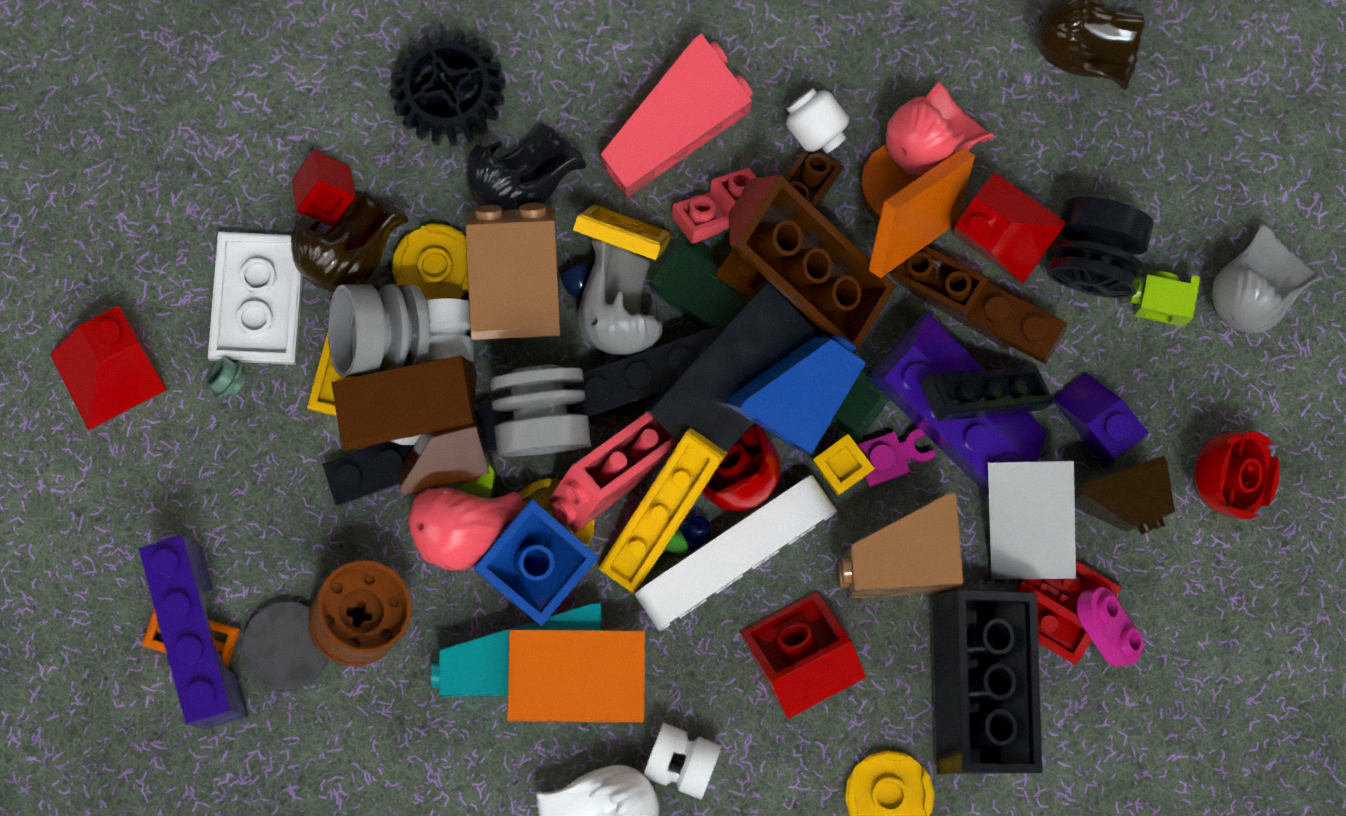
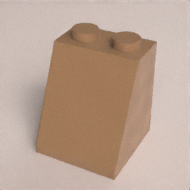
[466,203,561,340]
[838,493,963,599]

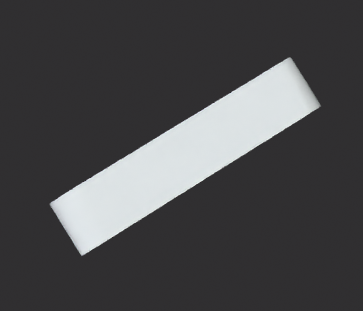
[634,475,837,631]

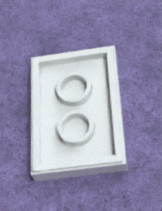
[208,232,303,365]

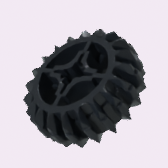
[390,31,506,147]

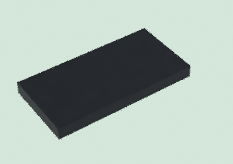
[645,280,823,452]

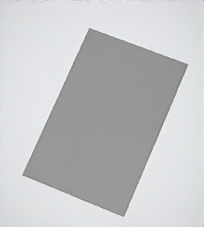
[988,461,1076,580]

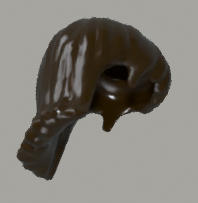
[1036,0,1145,90]
[291,192,409,292]

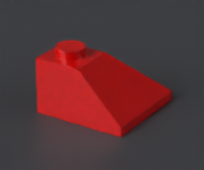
[953,172,1066,284]
[50,305,167,430]

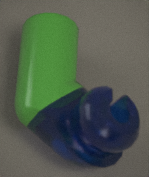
[665,515,711,555]

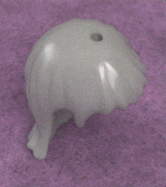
[1212,223,1322,333]
[578,238,663,356]

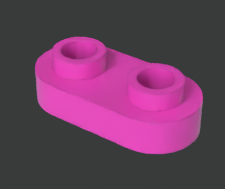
[1077,587,1143,667]

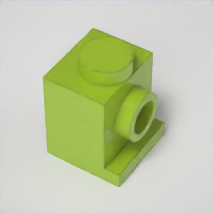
[1129,271,1200,327]

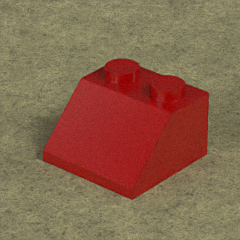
[739,591,867,719]

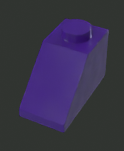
[1052,372,1149,467]

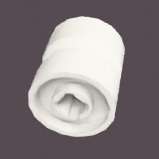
[426,298,475,365]
[643,723,722,800]

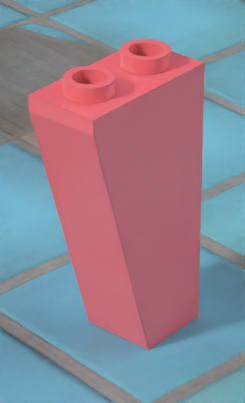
[601,33,753,198]
[547,413,678,534]

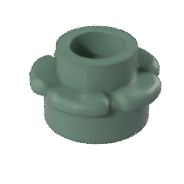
[206,357,245,399]

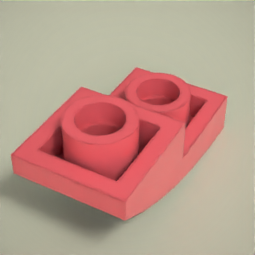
[671,168,757,244]

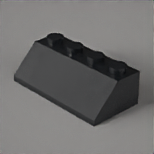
[933,590,1042,774]

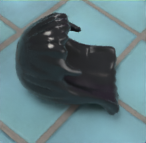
[466,124,587,210]

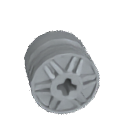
[328,284,430,377]
[489,365,591,457]

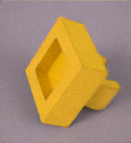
[812,434,875,497]

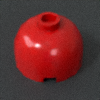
[701,425,780,511]
[1193,430,1280,519]

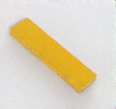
[598,428,727,594]

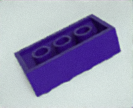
[867,312,1047,496]

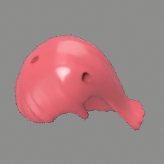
[886,82,994,177]
[408,488,527,571]

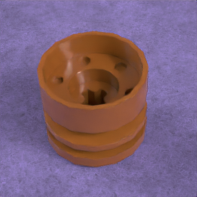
[308,560,412,667]

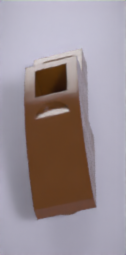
[716,149,844,297]
[892,246,1067,364]

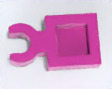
[857,429,936,488]

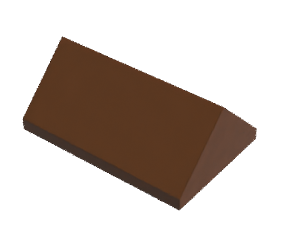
[331,355,477,450]

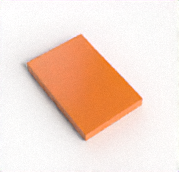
[869,148,975,278]
[508,630,645,723]

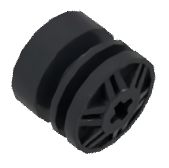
[1047,197,1154,298]

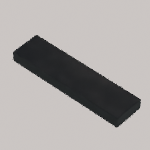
[919,365,1054,422]

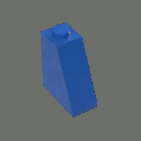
[726,335,866,454]

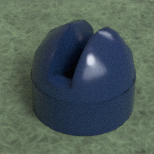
[560,263,593,299]

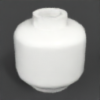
[786,88,849,154]

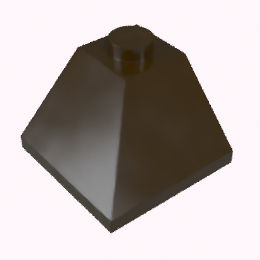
[1075,456,1175,535]

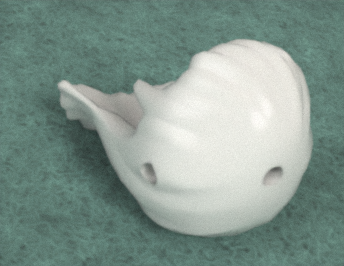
[536,765,659,816]

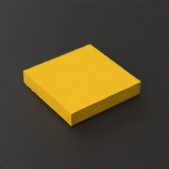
[573,204,672,260]

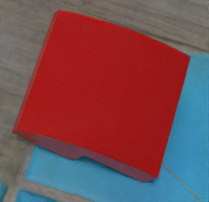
[1015,559,1122,665]

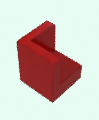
[292,150,356,227]

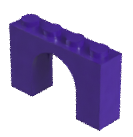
[138,535,248,729]

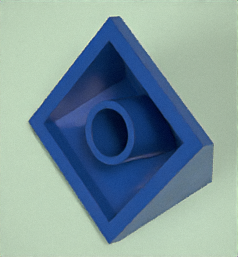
[473,499,599,626]

